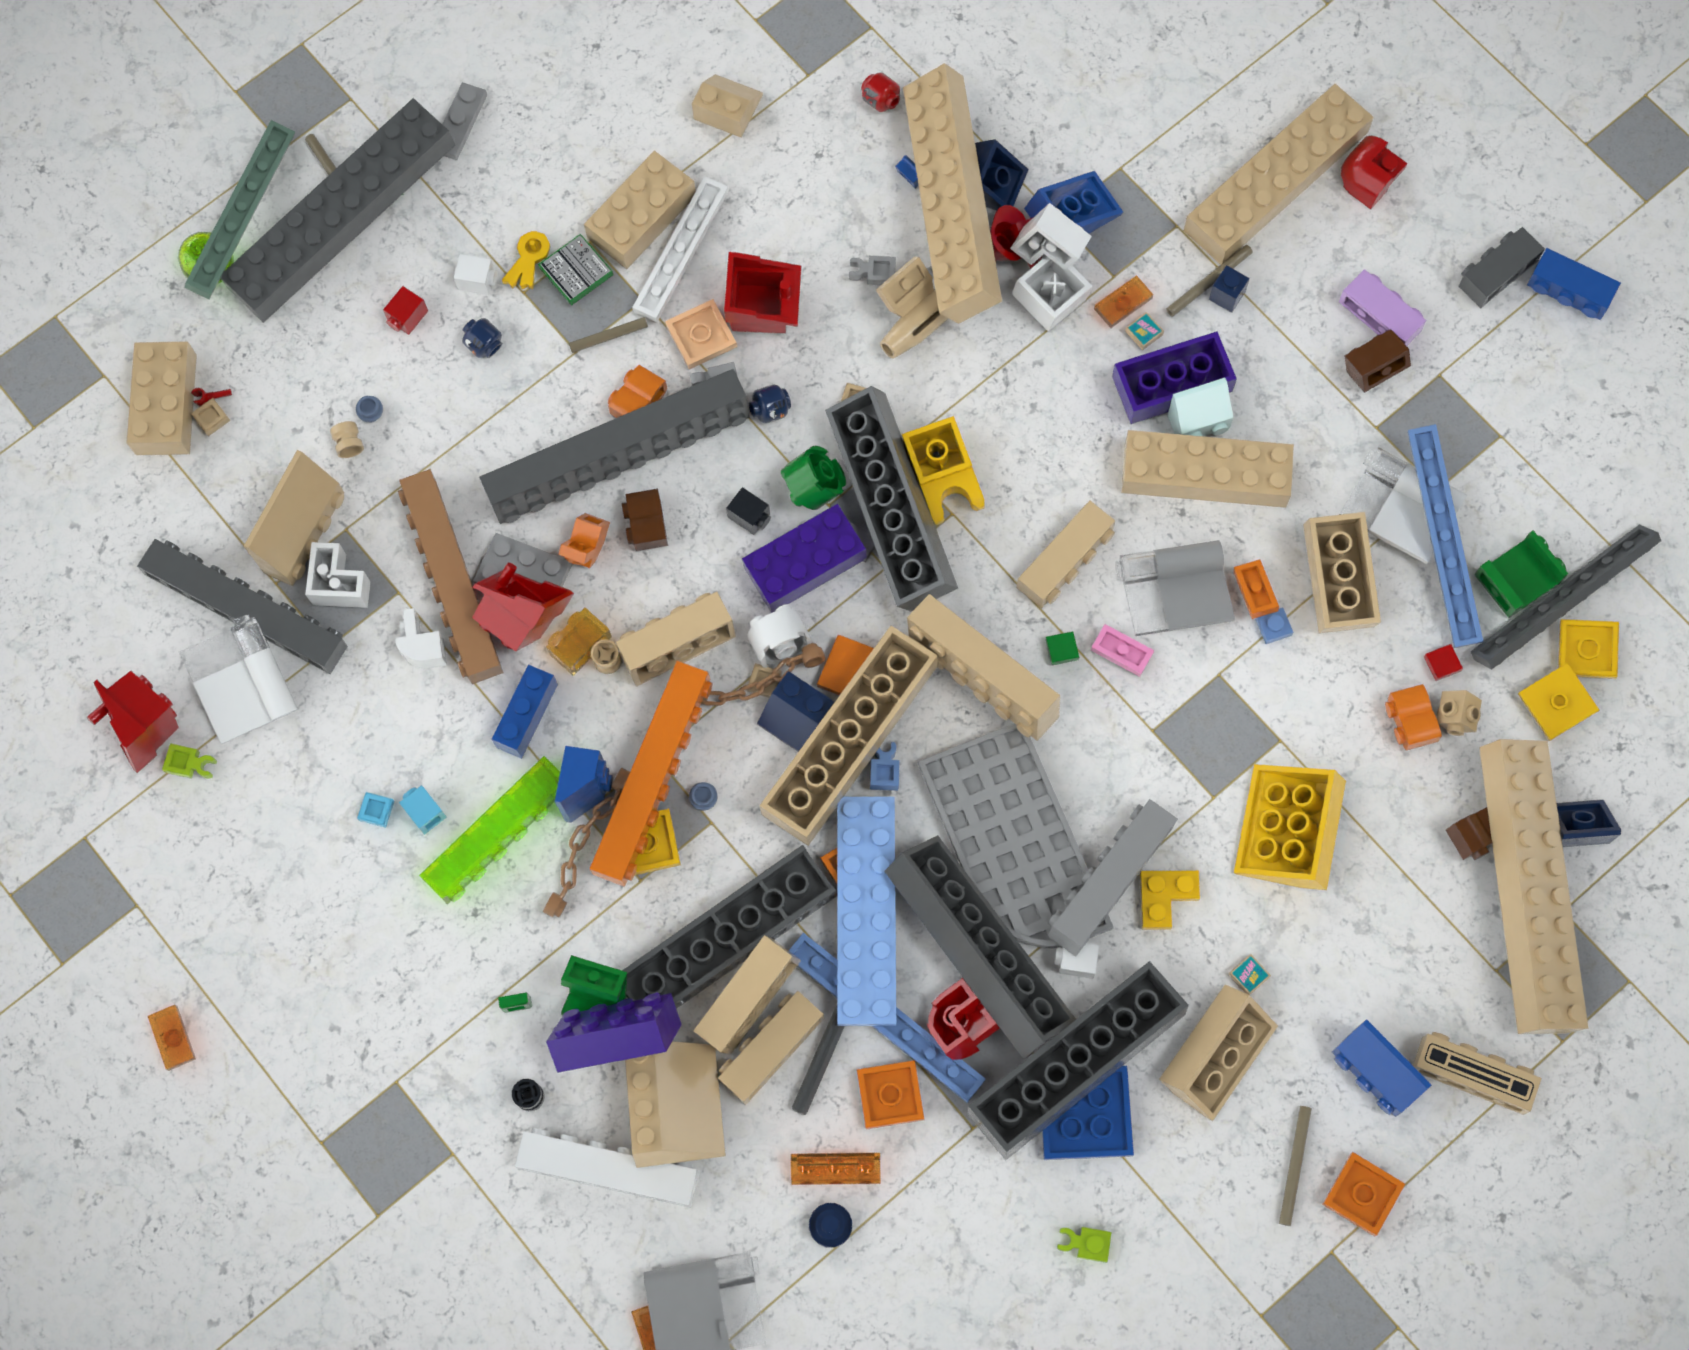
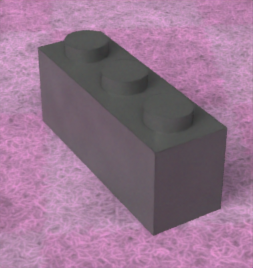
[1458,227,1545,308]

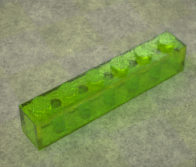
[419,756,560,905]

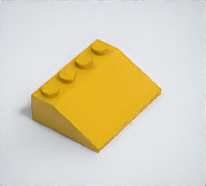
[1234,764,1346,890]

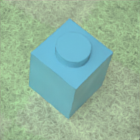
[399,785,447,835]

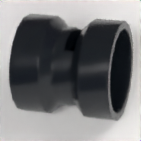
[512,1079,545,1112]

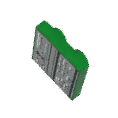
[538,234,613,306]

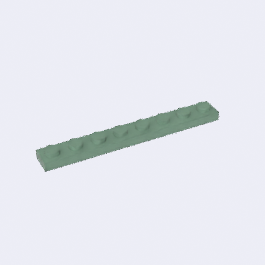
[184,120,295,300]

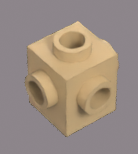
[1437,690,1482,736]

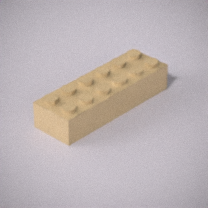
[1121,430,1294,508]
[907,594,1060,741]

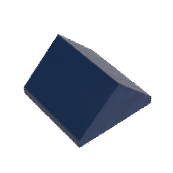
[1556,799,1621,847]

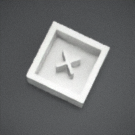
[1012,256,1093,332]

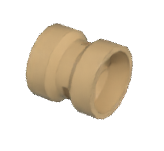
[330,421,364,458]
[591,639,622,674]

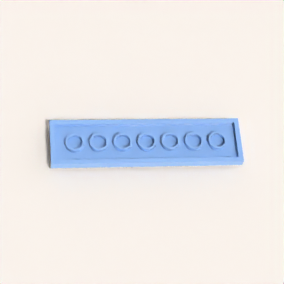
[837,797,896,1026]

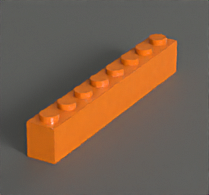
[590,661,713,887]

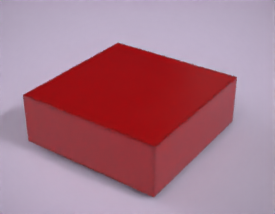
[1424,644,1463,681]

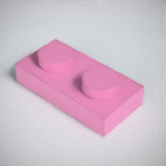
[1091,624,1154,677]

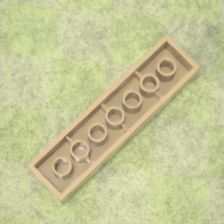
[1183,84,1374,265]
[760,626,938,846]

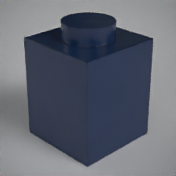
[1209,265,1250,313]

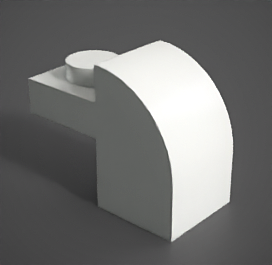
[395,608,447,668]

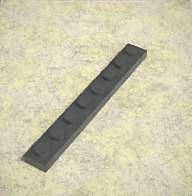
[1471,524,1661,670]

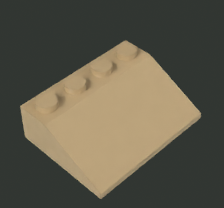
[244,450,345,586]
[625,1042,726,1168]

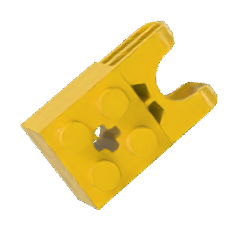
[902,416,985,526]

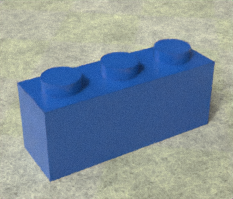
[1527,248,1621,320]
[491,664,558,759]

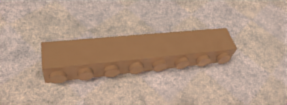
[398,469,504,684]

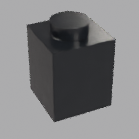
[726,487,771,535]

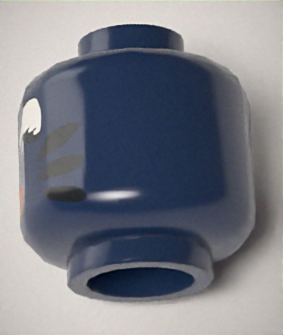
[462,318,503,358]
[749,384,791,423]

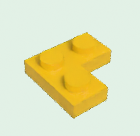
[1140,870,1200,930]

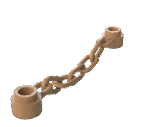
[701,643,826,706]
[543,768,630,917]

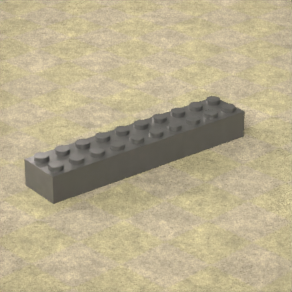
[220,98,455,323]
[479,369,750,524]

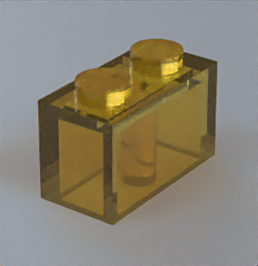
[546,607,612,676]

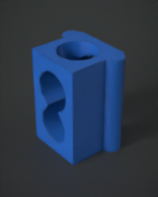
[895,155,919,189]

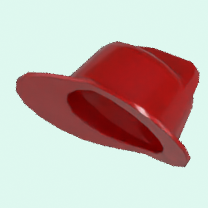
[990,205,1026,262]

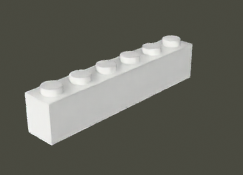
[515,1128,699,1208]

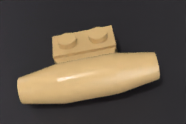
[876,257,949,359]

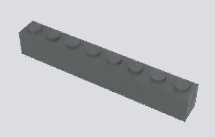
[137,539,348,674]

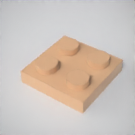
[665,299,737,369]

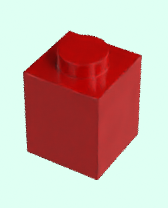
[383,286,428,335]

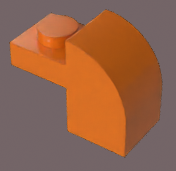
[558,513,610,568]

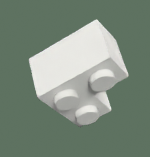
[1010,203,1092,270]
[305,542,370,608]

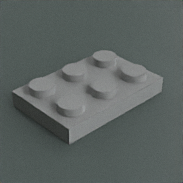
[473,533,572,587]

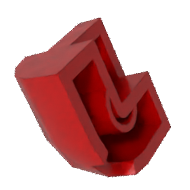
[1341,135,1407,209]
[927,978,1000,1060]

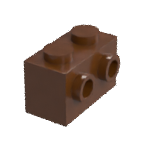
[1344,329,1411,393]

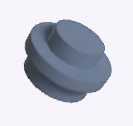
[356,396,383,422]
[689,782,718,811]

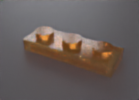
[791,1153,881,1185]

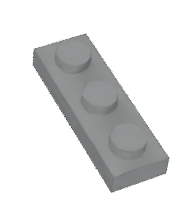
[442,82,487,160]

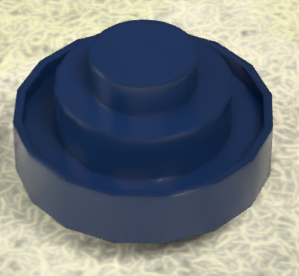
[809,1203,852,1248]

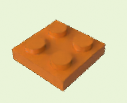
[857,1060,924,1129]
[1322,1152,1405,1237]

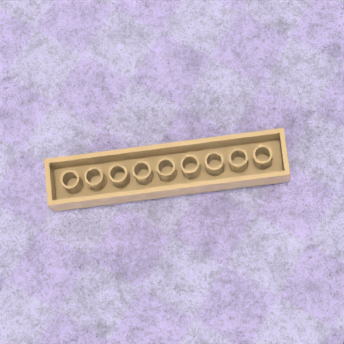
[903,63,1002,324]
[1479,739,1589,1034]

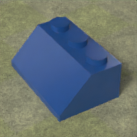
[555,746,613,823]
[1332,1019,1432,1117]

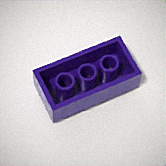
[1112,331,1237,424]
[742,503,867,613]
[546,993,682,1073]

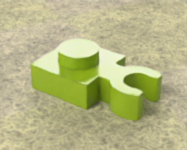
[162,743,217,779]
[1057,1227,1112,1263]

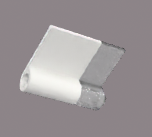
[1339,447,1467,564]
[179,614,298,744]

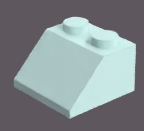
[1167,378,1233,436]

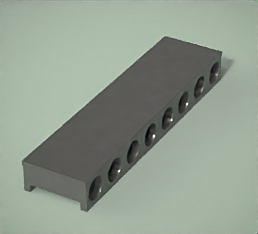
[622,845,837,1009]

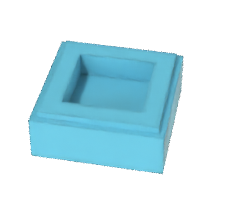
[357,792,395,828]

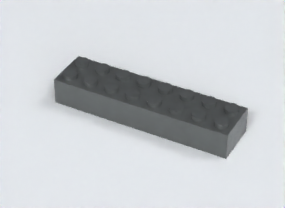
[825,386,958,612]
[884,835,1076,1059]
[967,961,1189,1161]

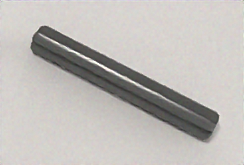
[792,1005,845,1115]

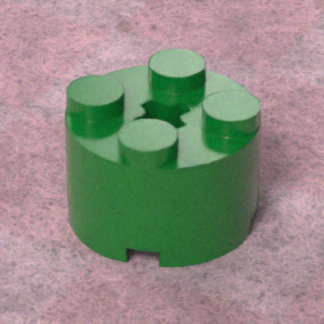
[781,446,846,510]

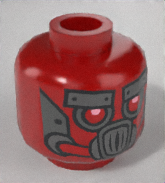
[861,72,900,112]

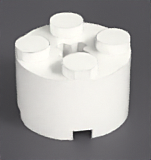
[748,604,813,668]

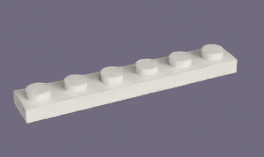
[632,176,729,322]

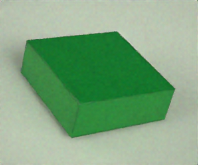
[1045,631,1080,665]
[498,992,532,1013]

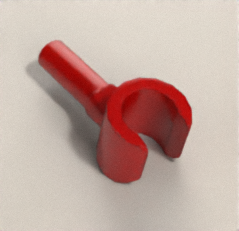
[191,388,232,407]

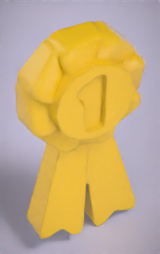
[502,231,550,289]

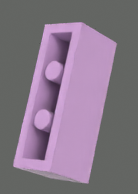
[1339,269,1427,346]

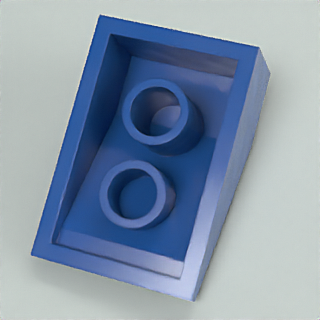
[1024,171,1123,234]

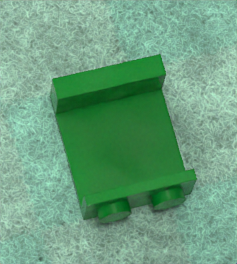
[1474,530,1569,618]
[561,955,627,1015]

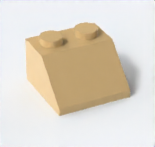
[692,74,763,138]

